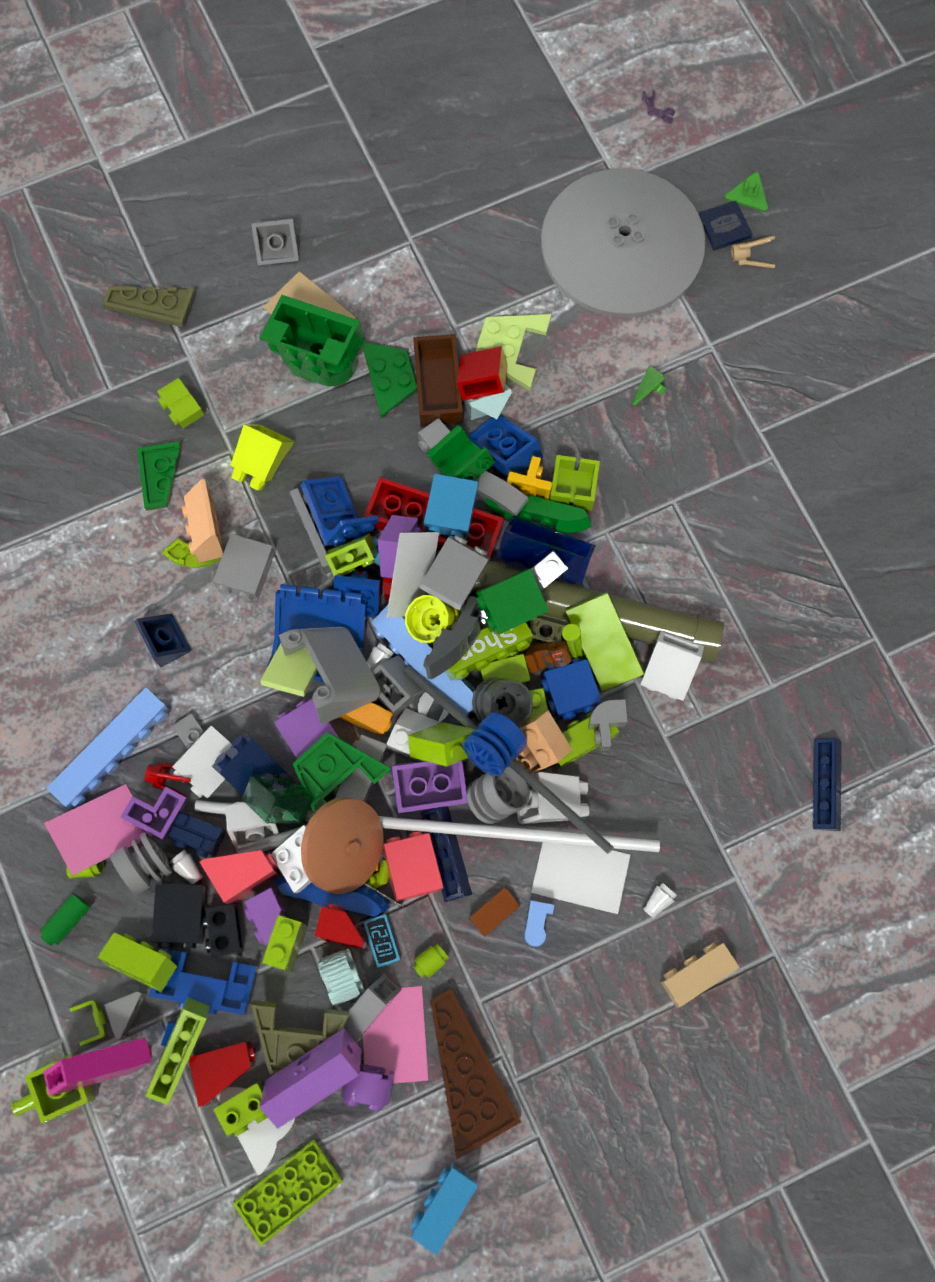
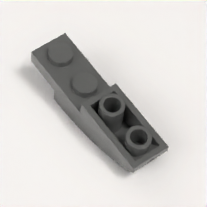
[424,596,481,679]

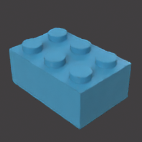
[410,1163,478,1255]

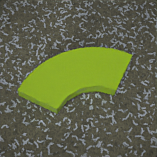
[162,538,222,568]

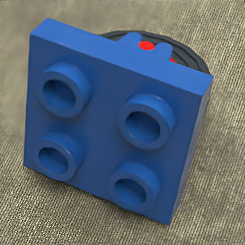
[334,566,380,618]

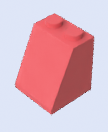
[200,850,280,905]

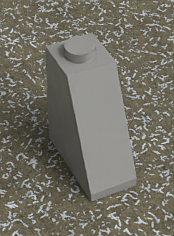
[343,974,401,1042]

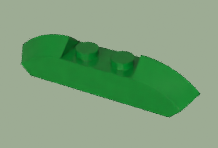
[484,494,592,533]

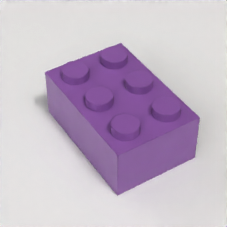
[392,761,468,813]

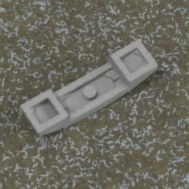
[475,471,529,516]

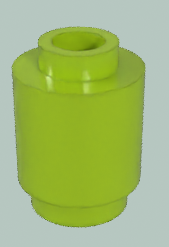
[413,943,449,979]

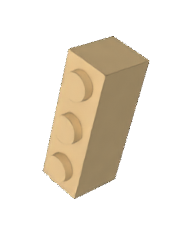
[661,942,740,1007]

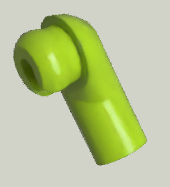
[365,860,389,890]

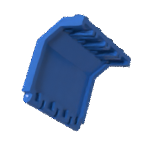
[266,584,367,683]

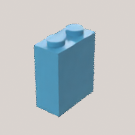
[424,474,478,539]

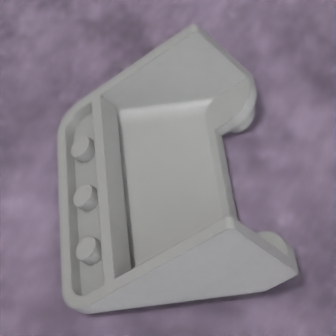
[279,627,380,725]

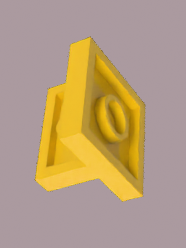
[507,456,553,500]

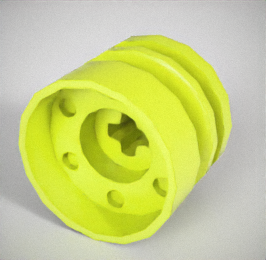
[405,595,461,644]

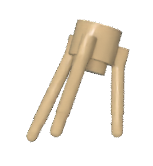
[731,236,775,268]

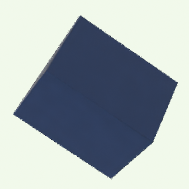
[134,613,191,668]

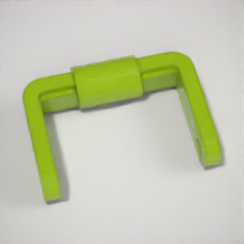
[70,1000,107,1046]

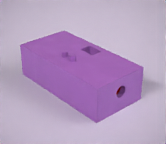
[259,1028,362,1129]

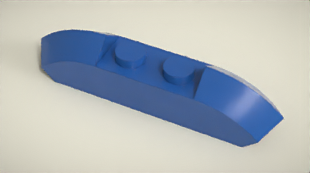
[274,875,391,918]

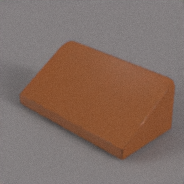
[469,887,520,937]

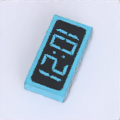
[363,914,400,968]

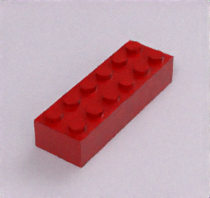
[364,477,504,560]

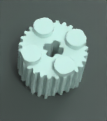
[318,948,365,1005]

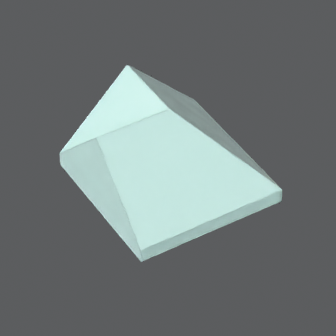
[461,384,512,420]

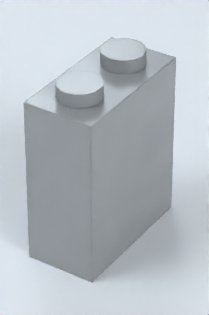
[213,534,275,601]

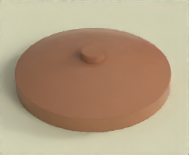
[301,797,384,894]

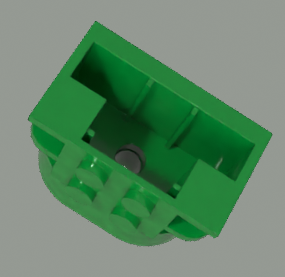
[260,295,365,387]

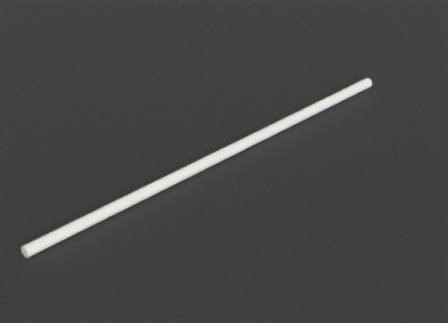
[195,800,660,852]

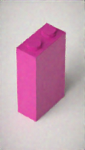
[43,1037,152,1096]

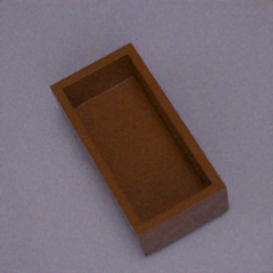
[413,334,463,426]

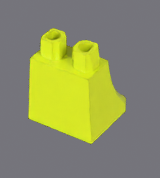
[230,424,294,491]

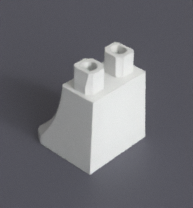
[517,772,589,824]

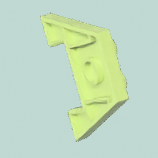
[476,314,551,391]

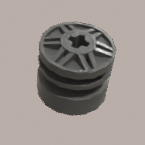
[472,677,533,727]

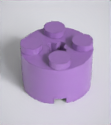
[341,1064,395,1111]

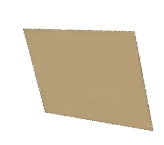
[263,272,357,319]

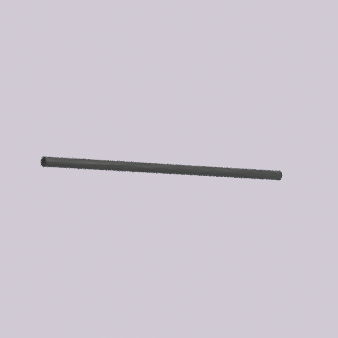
[403,665,614,854]

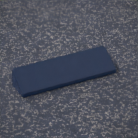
[813,738,842,831]
[421,806,472,902]

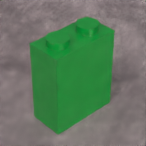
[476,569,549,634]

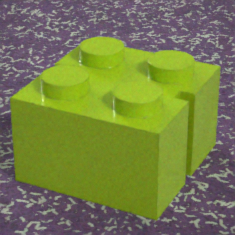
[550,455,600,511]

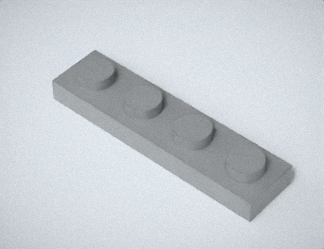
[289,488,332,574]

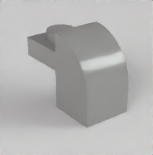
[588,699,628,751]

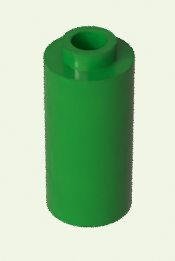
[40,893,91,946]

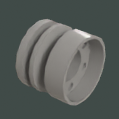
[467,767,530,824]
[110,832,172,896]

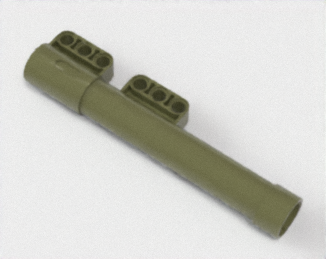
[429,560,724,663]

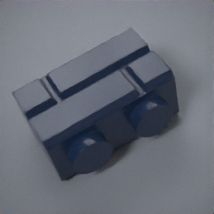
[169,811,226,858]

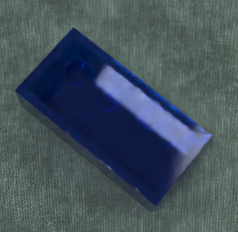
[497,517,596,584]

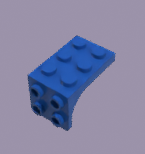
[301,476,379,546]

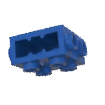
[540,658,602,720]

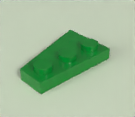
[137,441,182,511]

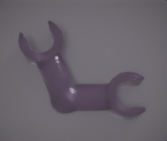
[642,90,675,124]

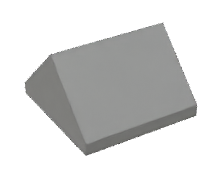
[251,218,299,265]

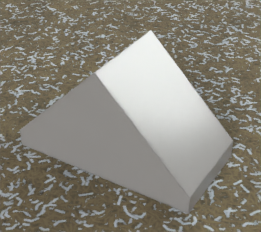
[105,991,147,1040]

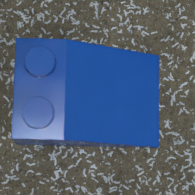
[468,415,543,480]

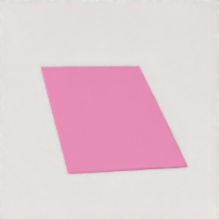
[44,784,152,876]
[361,986,428,1083]

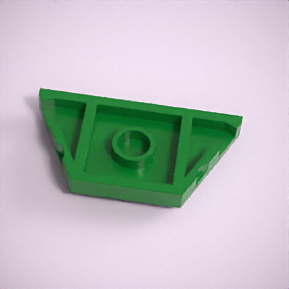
[362,342,417,418]

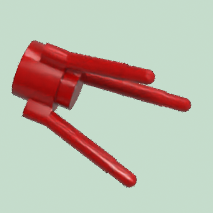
[145,762,191,797]

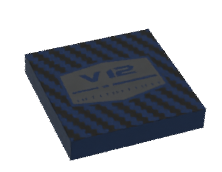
[699,201,753,251]

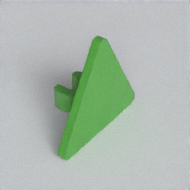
[725,172,768,212]
[631,366,667,406]

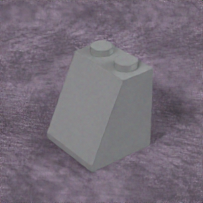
[419,535,490,610]

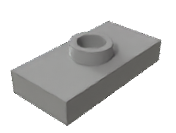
[172,713,204,749]

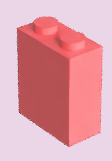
[383,831,443,902]

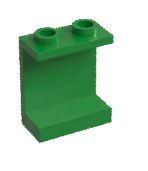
[426,425,495,481]

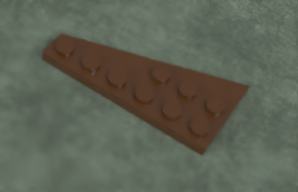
[430,988,521,1160]

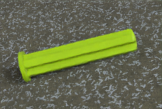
[562,624,585,661]

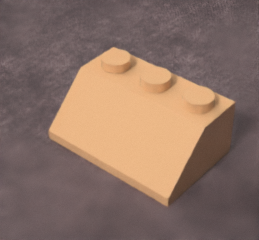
[182,479,224,563]

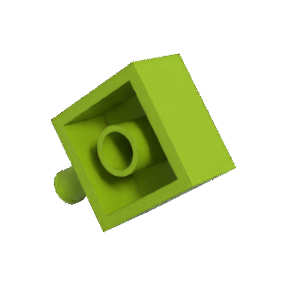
[11,1054,96,1123]

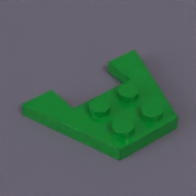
[293,732,392,814]

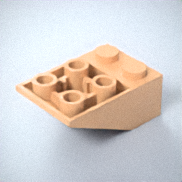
[515,710,572,774]

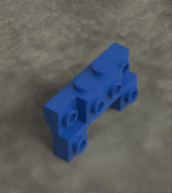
[149,948,258,1015]

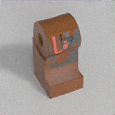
[524,642,572,674]

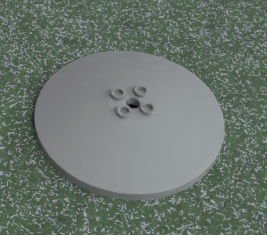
[541,169,705,318]

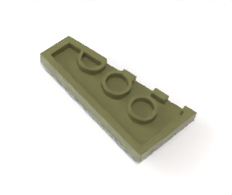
[102,286,196,327]

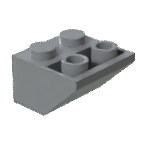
[372,655,425,718]

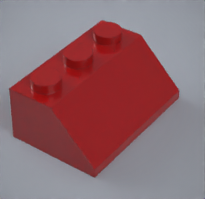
[315,904,369,950]

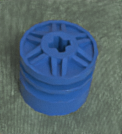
[463,712,527,777]

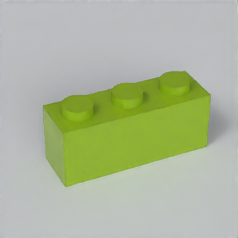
[556,710,619,769]
[98,932,177,992]

